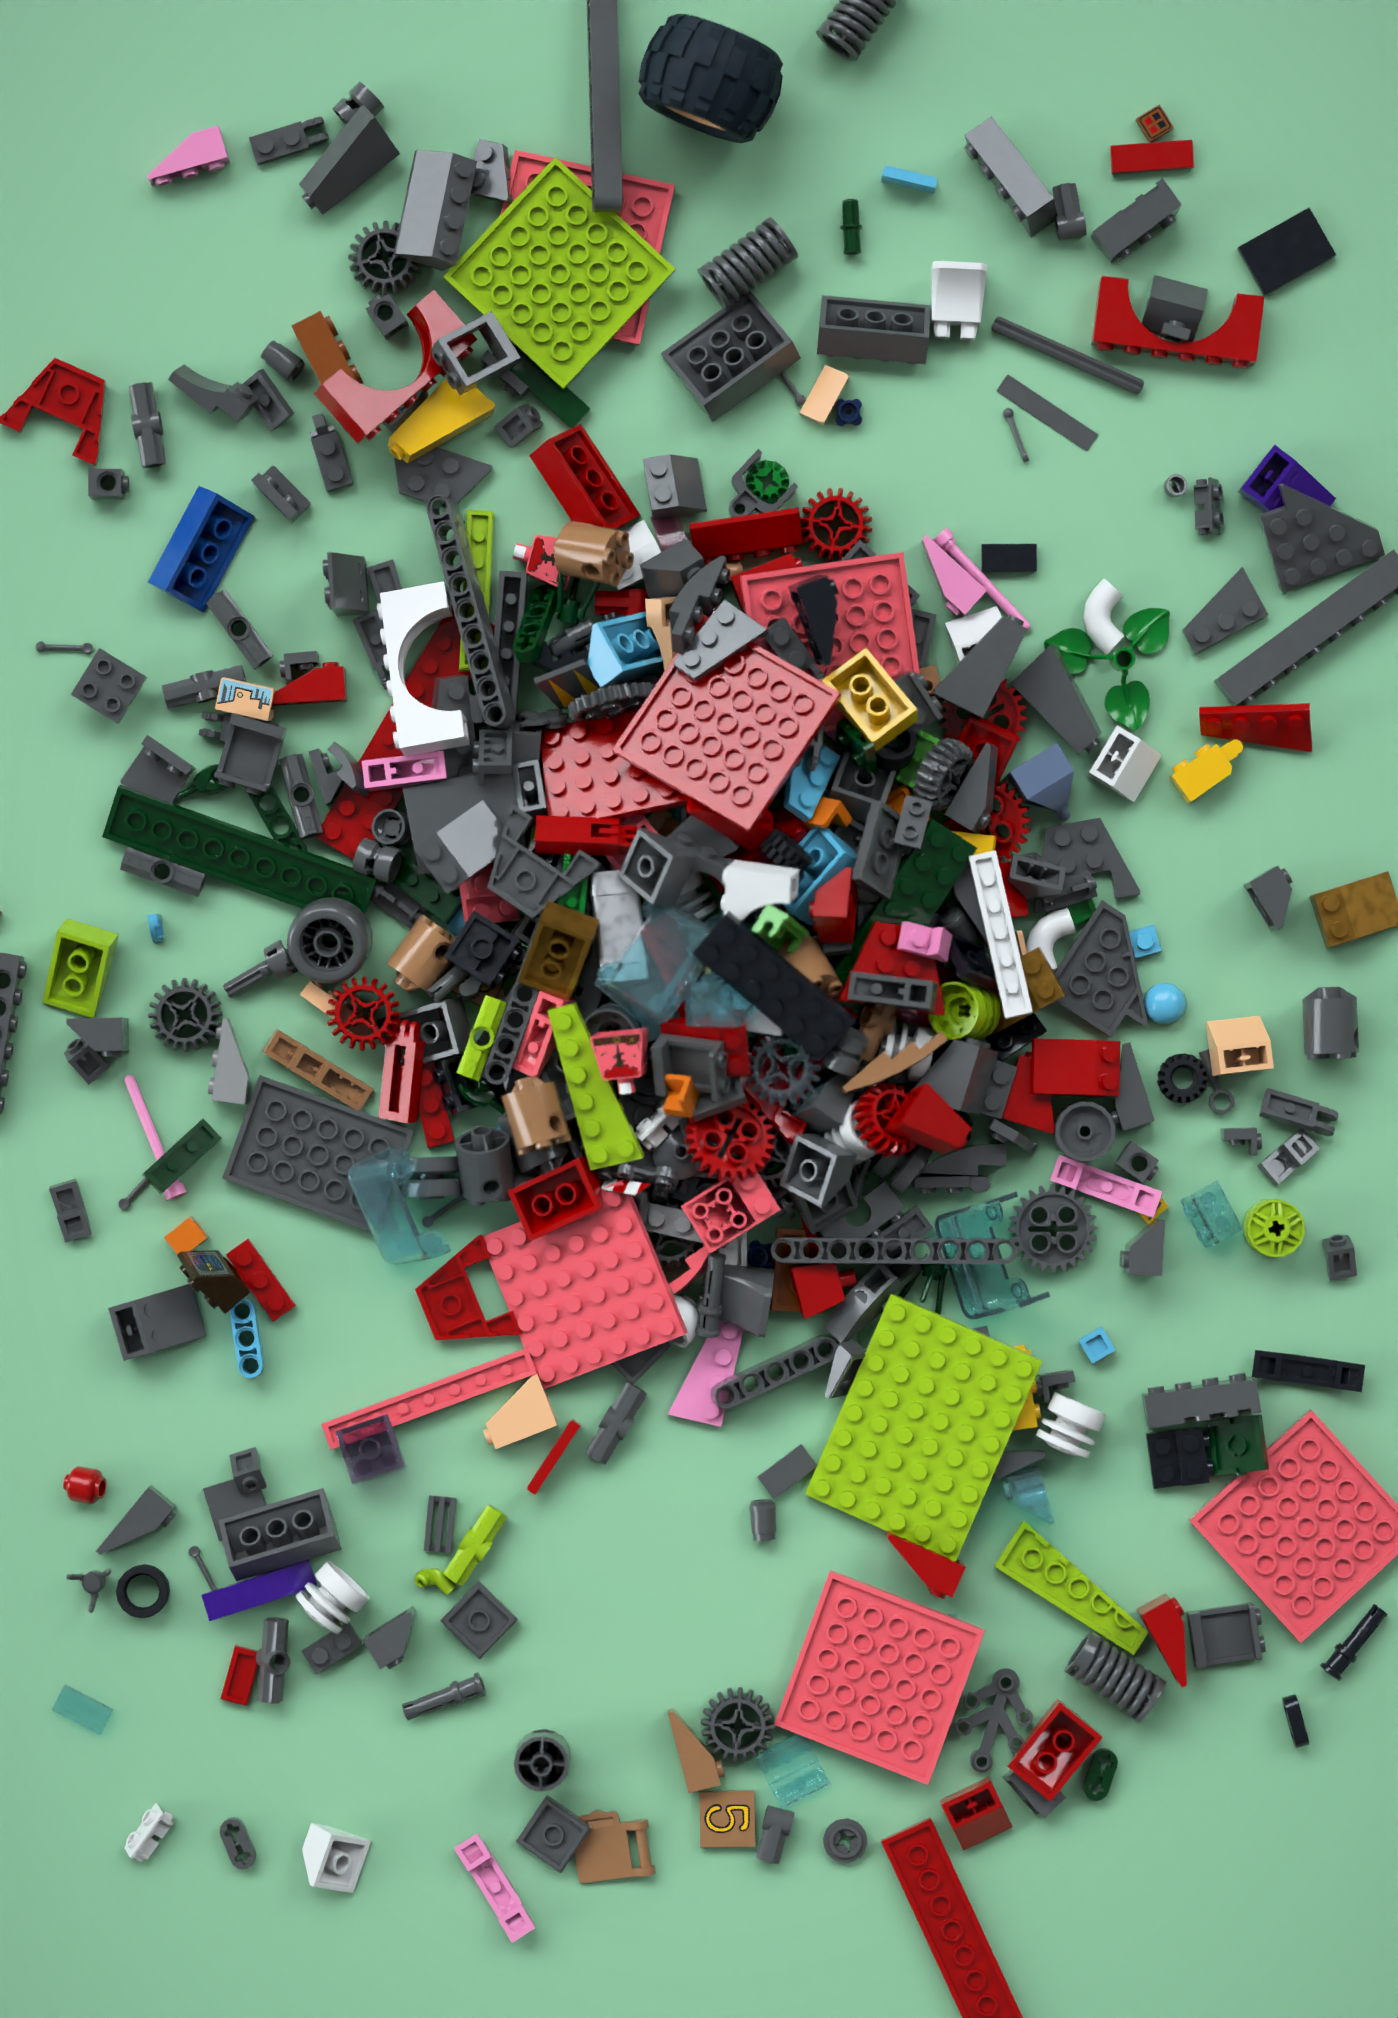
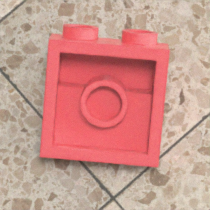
[459,862,520,923]

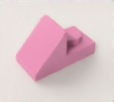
[897,921,952,962]

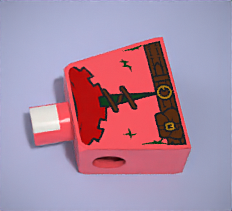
[513,535,571,593]
[590,1027,648,1094]

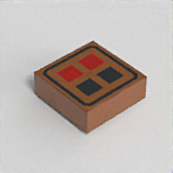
[1135,104,1174,143]

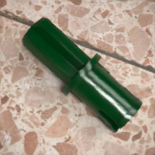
[841,199,862,255]

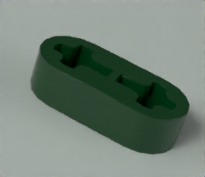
[1083,1748,1118,1801]

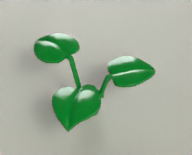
[1044,608,1170,730]

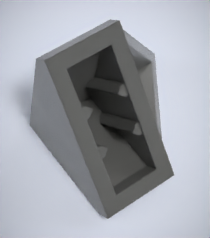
[1008,852,1066,899]

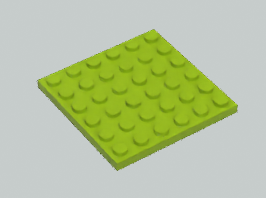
[443,157,676,390]

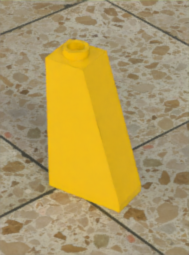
[387,378,496,464]

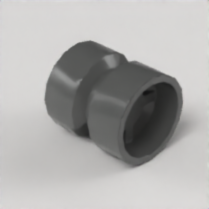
[332,82,384,125]
[372,809,413,848]
[353,838,403,884]
[823,1028,870,1076]

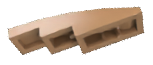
[262,1028,373,1111]
[841,1031,948,1094]

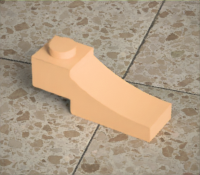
[645,597,677,671]

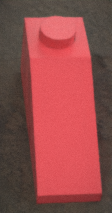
[512,991,577,1078]

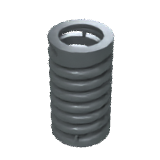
[816,0,896,62]
[697,217,798,309]
[1064,1631,1166,1722]

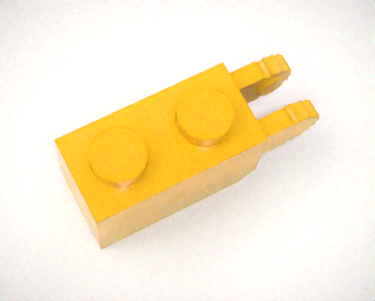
[1169,739,1244,804]

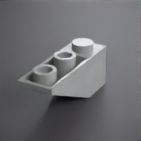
[208,1018,251,1105]

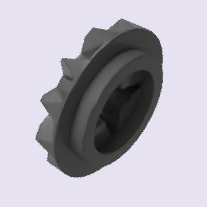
[823,1818,867,1863]

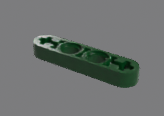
[513,585,557,663]
[243,784,307,851]

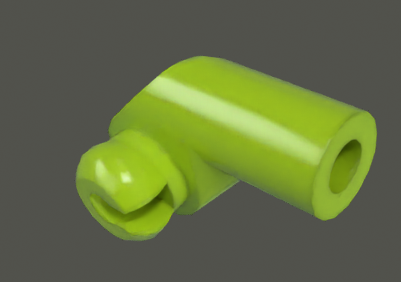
[414,1568,456,1596]

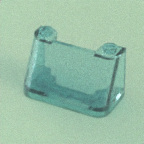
[594,900,713,1024]
[348,1146,451,1265]

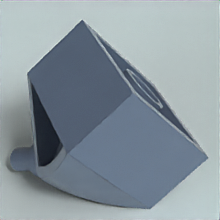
[1007,743,1074,821]

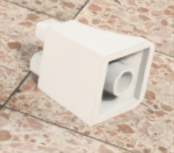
[930,261,988,341]

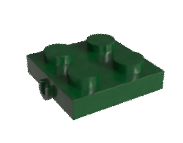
[1207,1415,1269,1476]

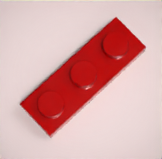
[418,1061,455,1148]
[225,1238,296,1321]

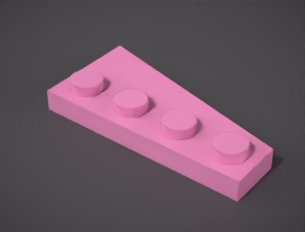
[668,1320,744,1427]

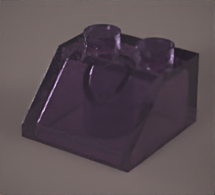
[335,1414,407,1485]

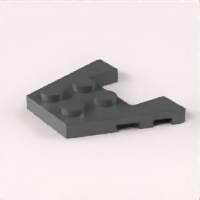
[487,804,602,919]
[1034,818,1140,913]

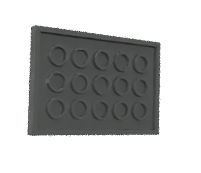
[222,1075,415,1234]

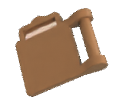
[575,1810,655,1883]

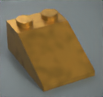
[1309,871,1398,948]
[518,900,600,1001]
[992,947,1066,1035]

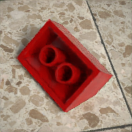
[507,1156,603,1241]

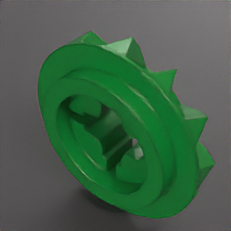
[746,460,789,504]

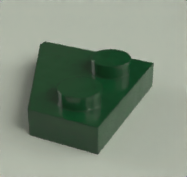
[835,718,877,776]

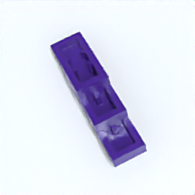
[201,1560,317,1621]

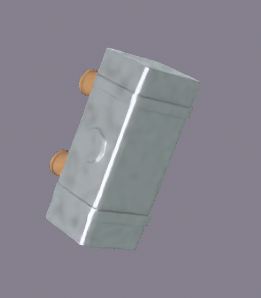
[588,870,649,987]

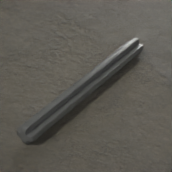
[992,316,1144,394]

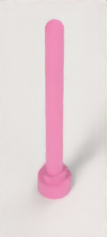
[933,527,1031,631]
[124,1075,187,1201]

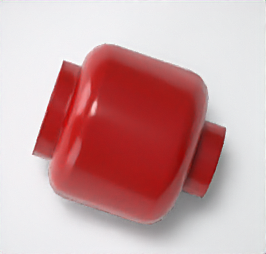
[63,1466,107,1504]

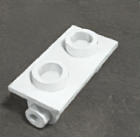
[635,1098,684,1151]
[124,1803,174,1862]

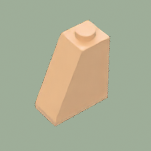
[483,1373,558,1449]

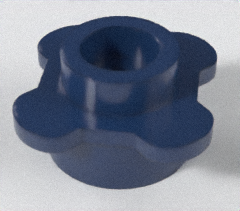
[835,399,862,426]
[748,1240,774,1269]

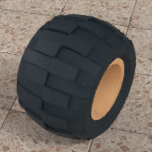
[638,14,783,143]

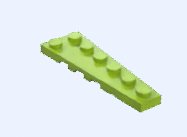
[548,1003,644,1170]
[994,1520,1148,1655]

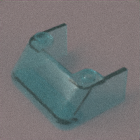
[935,1192,1050,1320]

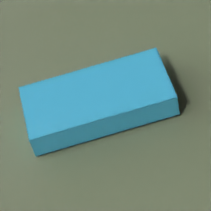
[881,165,937,193]

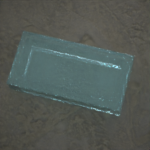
[52,1684,114,1735]

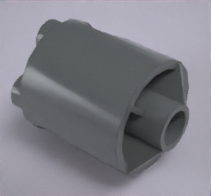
[1302,987,1359,1060]
[497,1114,570,1176]
[456,1126,515,1206]
[514,1729,571,1792]

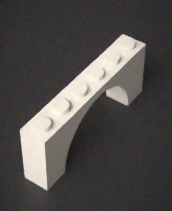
[377,581,470,756]
[715,860,799,1036]

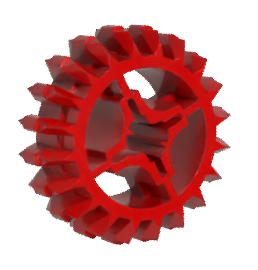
[800,488,872,562]
[326,976,401,1051]
[853,1083,917,1157]

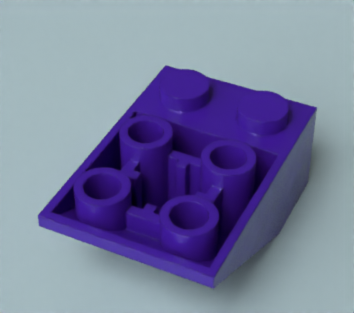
[1238,445,1336,513]

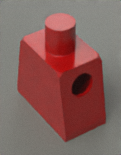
[788,1263,857,1319]

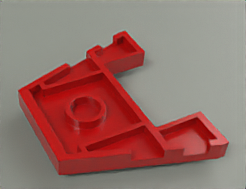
[0,358,106,466]
[838,922,945,1016]
[738,1035,807,1146]
[415,1234,522,1340]

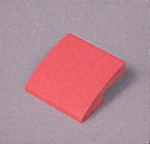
[669,1246,717,1294]

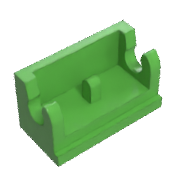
[894,730,940,788]
[752,904,809,954]

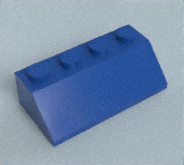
[148,486,255,613]

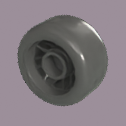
[287,897,373,983]

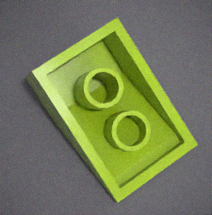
[42,918,119,1018]

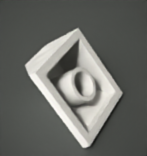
[302,1823,371,1893]

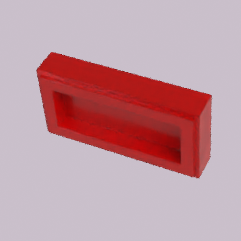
[220,1645,258,1706]

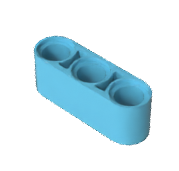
[230,1298,265,1378]

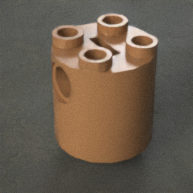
[554,521,634,586]
[387,914,455,994]
[774,935,843,999]
[501,1075,572,1156]

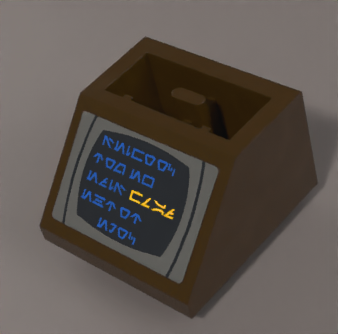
[177,1250,250,1314]

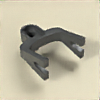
[729,449,798,517]

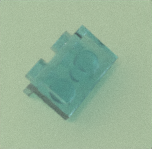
[1180,1180,1243,1248]

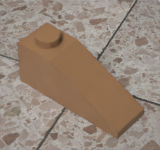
[668,1709,725,1793]

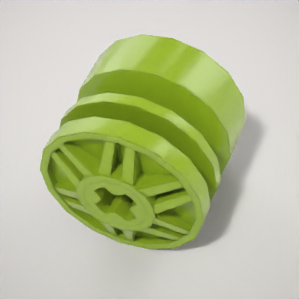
[928,981,1001,1040]
[1242,1199,1305,1257]

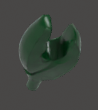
[179,764,228,799]
[458,1077,506,1115]

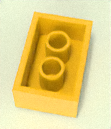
[822,648,918,752]

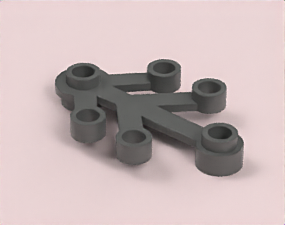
[596,1164,679,1201]
[955,1668,1033,1772]

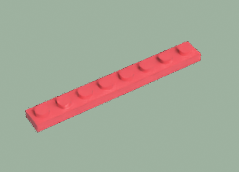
[321,1348,537,1450]

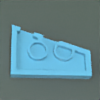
[783,743,840,822]

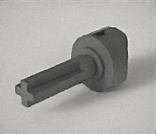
[223,940,299,998]

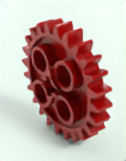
[939,678,1027,741]
[942,777,1032,863]
[684,1100,775,1183]

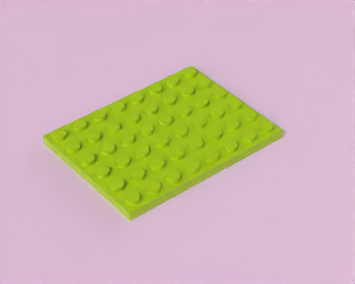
[805,1293,1043,1562]

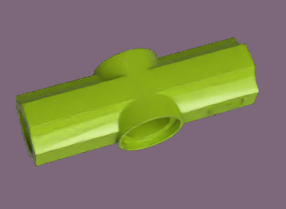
[456,995,508,1081]
[443,1504,508,1586]

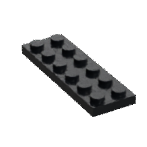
[692,911,857,1061]

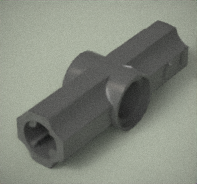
[129,382,166,468]
[206,589,273,670]
[162,665,247,709]
[279,754,323,839]
[120,847,206,897]
[586,1381,647,1465]
[256,1617,290,1704]

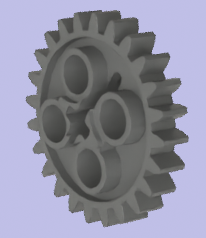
[568,682,655,722]
[1008,1184,1098,1273]

